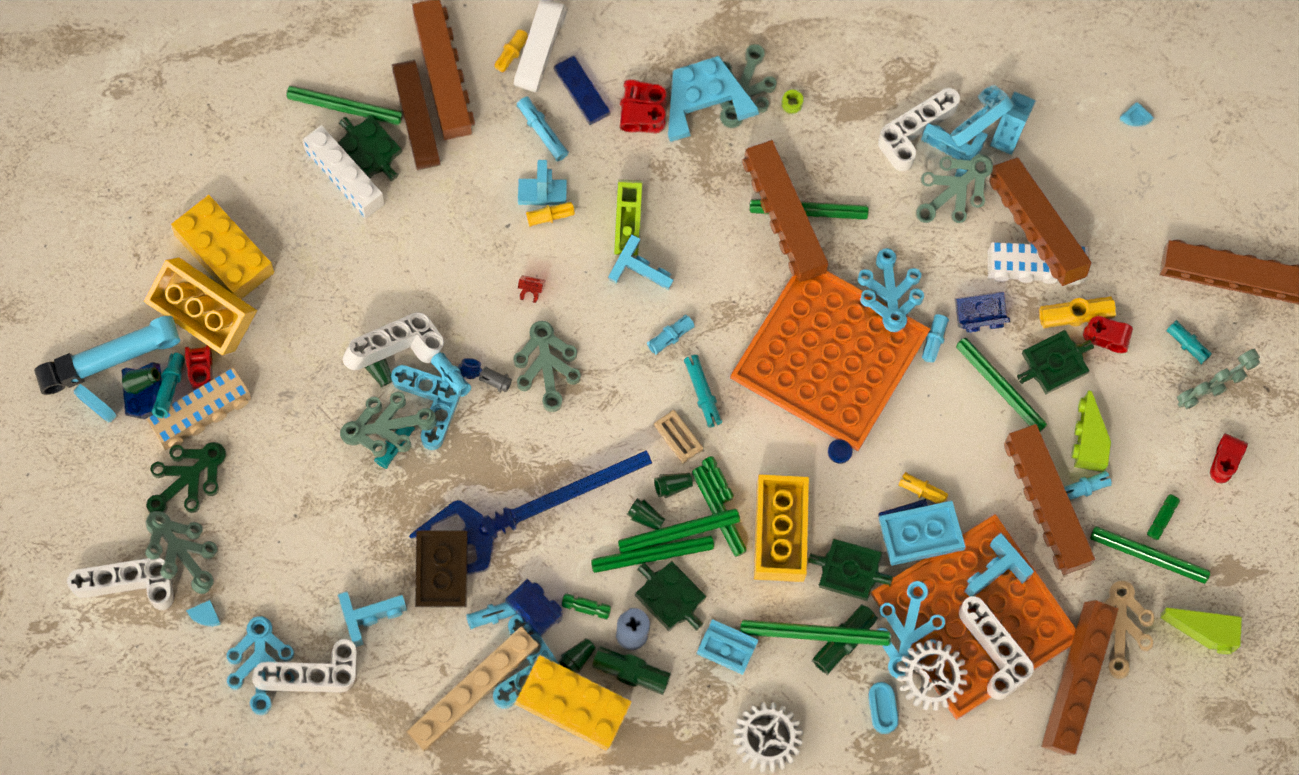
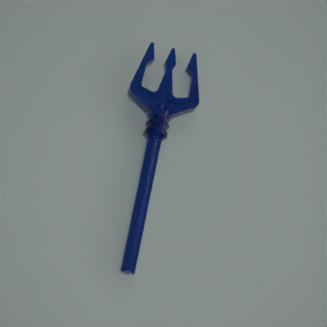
[409,450,653,575]

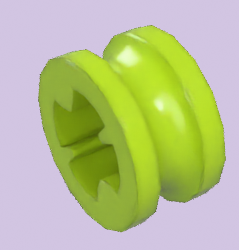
[781,90,803,114]

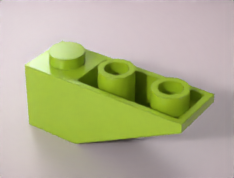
[1071,390,1111,472]

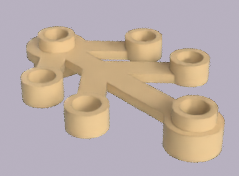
[1104,581,1155,679]

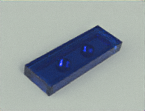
[554,56,611,125]

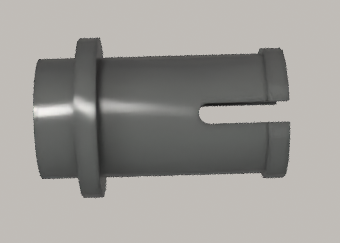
[479,366,512,393]

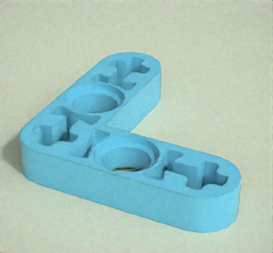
[950,85,1014,146]
[391,365,460,450]
[493,614,559,709]

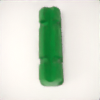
[702,456,734,503]
[1147,494,1180,540]
[561,593,611,619]

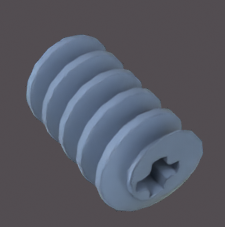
[616,608,650,650]

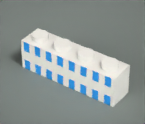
[303,125,384,219]
[988,242,1089,285]

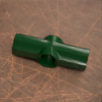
[812,604,878,675]
[592,646,671,695]

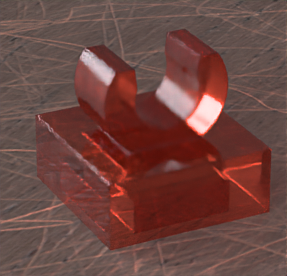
[518,275,546,303]

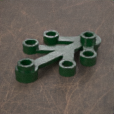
[146,442,226,513]

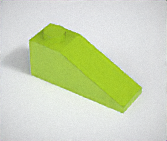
[614,179,642,256]
[1160,607,1242,655]

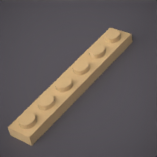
[407,627,539,752]

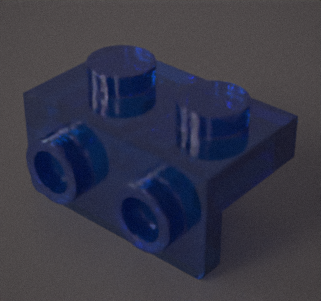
[955,291,1011,333]
[121,362,162,419]
[505,578,563,637]

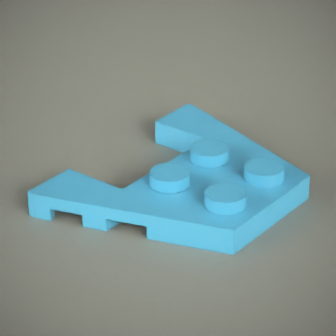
[668,56,759,142]

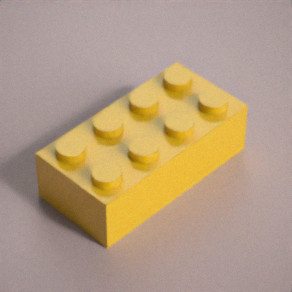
[171,195,274,299]
[144,257,258,355]
[753,474,809,582]
[514,655,632,751]

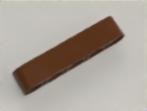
[392,59,441,171]

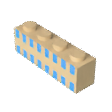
[147,368,251,451]

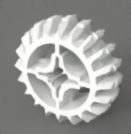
[897,640,967,710]
[733,702,803,772]

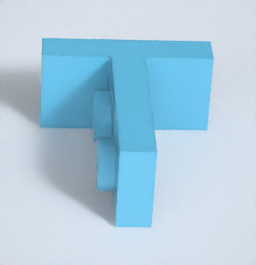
[990,91,1036,155]
[921,123,988,177]
[518,160,567,205]
[608,235,674,290]
[965,533,1034,597]
[338,592,407,647]

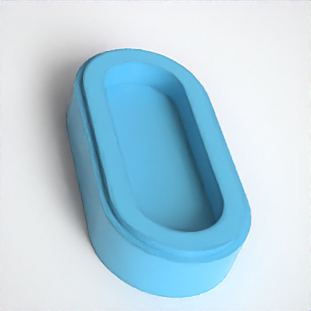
[74,384,117,423]
[868,682,899,734]

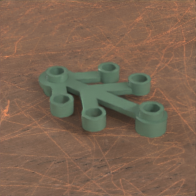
[719,44,777,128]
[916,154,993,223]
[514,321,581,412]
[1177,348,1261,409]
[340,392,437,457]
[145,511,217,594]

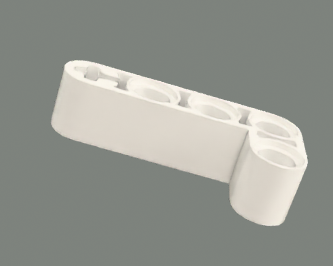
[514,0,567,93]
[878,88,960,171]
[343,312,444,370]
[67,558,174,610]
[959,596,1034,700]
[253,639,356,692]

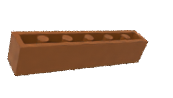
[412,0,475,140]
[742,140,828,283]
[989,157,1092,286]
[1159,240,1299,305]
[1004,424,1096,576]
[1041,600,1119,755]

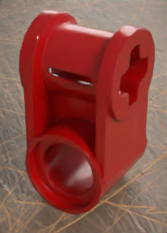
[620,80,666,113]
[620,102,666,134]
[1083,316,1133,354]
[185,344,213,391]
[1210,433,1248,484]

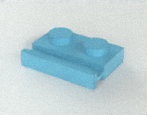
[697,619,758,675]

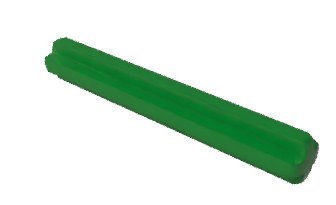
[692,466,747,557]

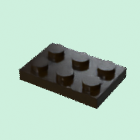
[415,530,468,608]

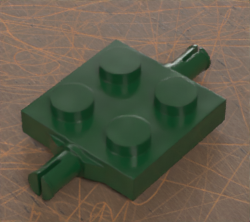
[337,115,403,181]
[1017,330,1094,395]
[808,539,893,602]
[634,561,707,632]

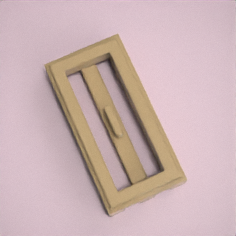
[654,410,703,464]

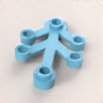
[858,248,924,332]
[877,581,945,678]
[226,616,295,715]

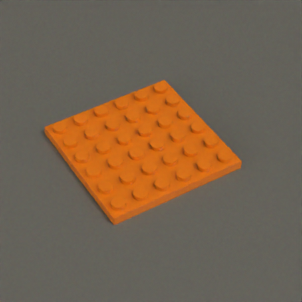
[730,271,931,451]
[871,514,1076,720]

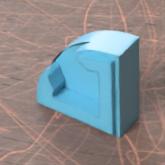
[1119,102,1154,127]
[186,600,221,627]

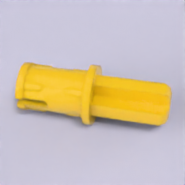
[494,29,528,72]
[526,202,575,227]
[898,472,949,504]

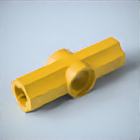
[1039,296,1116,328]

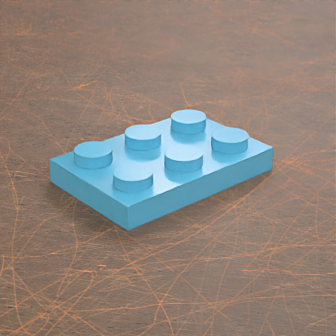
[879,501,965,566]

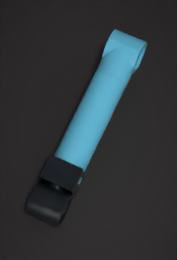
[34,316,181,395]

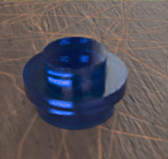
[458,358,482,379]
[827,439,853,464]

